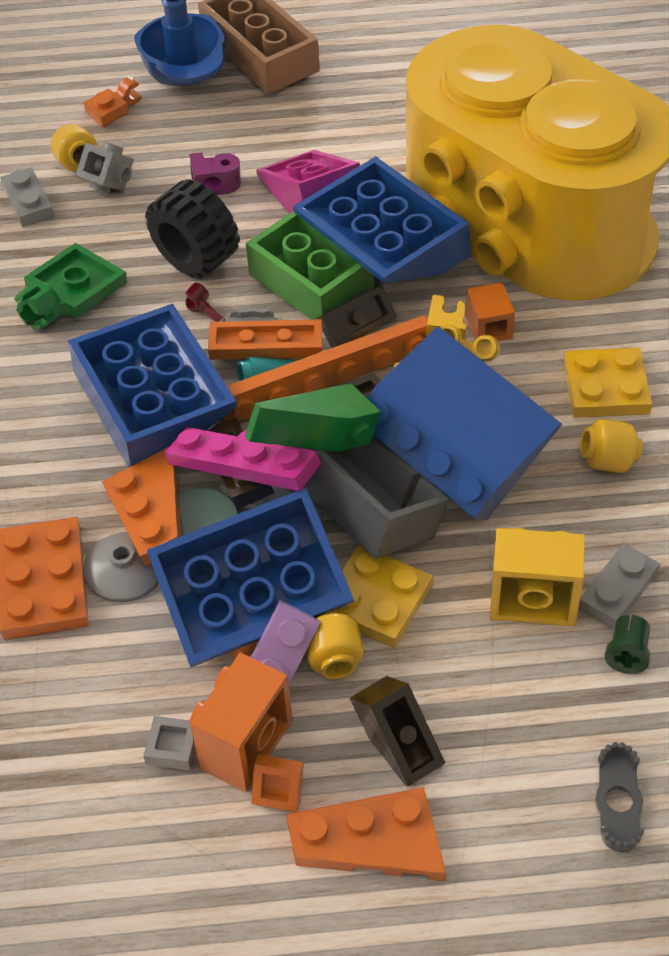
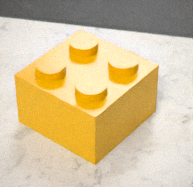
[489,528,585,627]

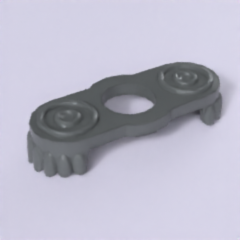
[595,742,644,852]

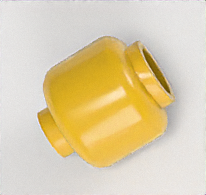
[50,124,98,172]
[580,419,643,473]
[306,611,364,679]

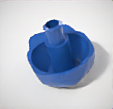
[134,0,225,86]

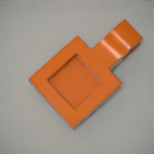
[83,77,142,127]

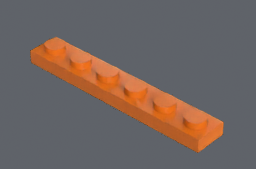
[222,315,428,422]

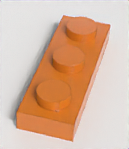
[208,319,322,360]

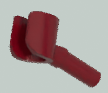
[185,282,225,322]

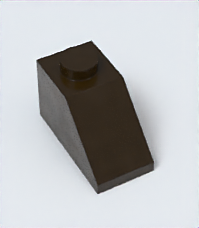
[350,676,446,786]

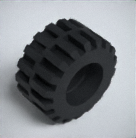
[145,179,240,279]

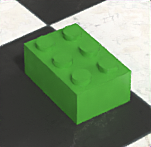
[246,211,374,320]

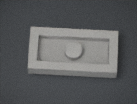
[0,167,54,227]
[578,543,660,629]

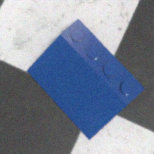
[293,156,471,284]
[68,303,237,468]
[367,326,562,520]
[147,488,354,668]

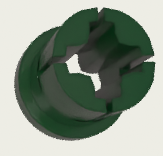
[604,615,650,674]

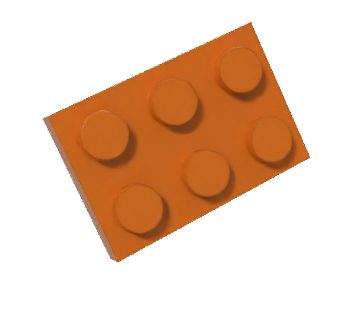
[0,516,89,640]

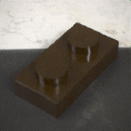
[316,284,397,348]

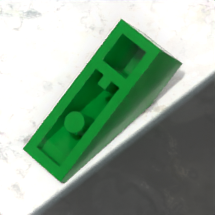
[245,384,381,452]

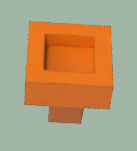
[251,754,304,812]

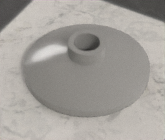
[83,532,159,602]

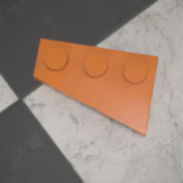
[102,446,182,567]
[286,787,446,881]

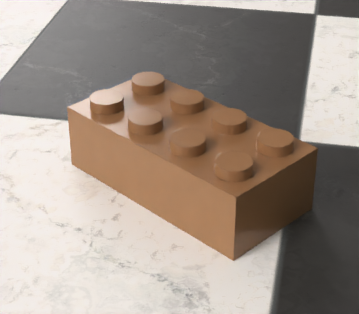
[198,0,320,94]

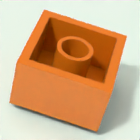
[190,653,293,793]

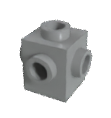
[76,141,134,193]

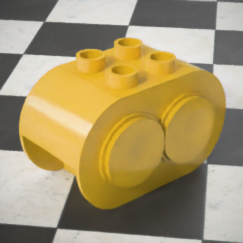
[406,24,669,301]

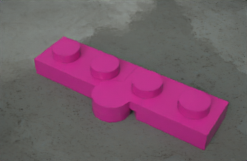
[164,427,321,491]

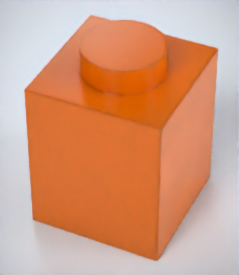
[465,282,515,341]

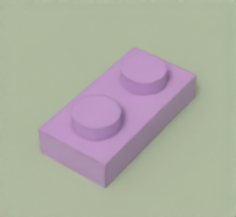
[251,600,321,683]

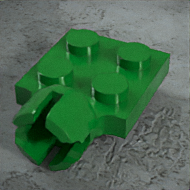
[14,243,127,330]

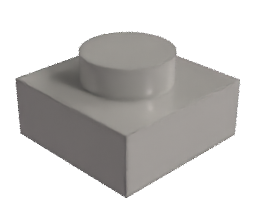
[143,716,195,771]

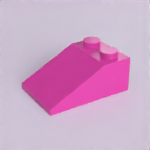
[256,150,360,213]

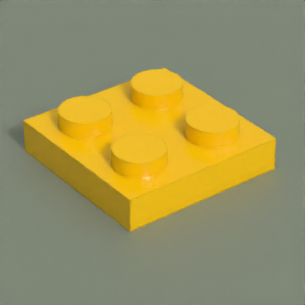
[564,347,652,418]
[334,544,433,648]

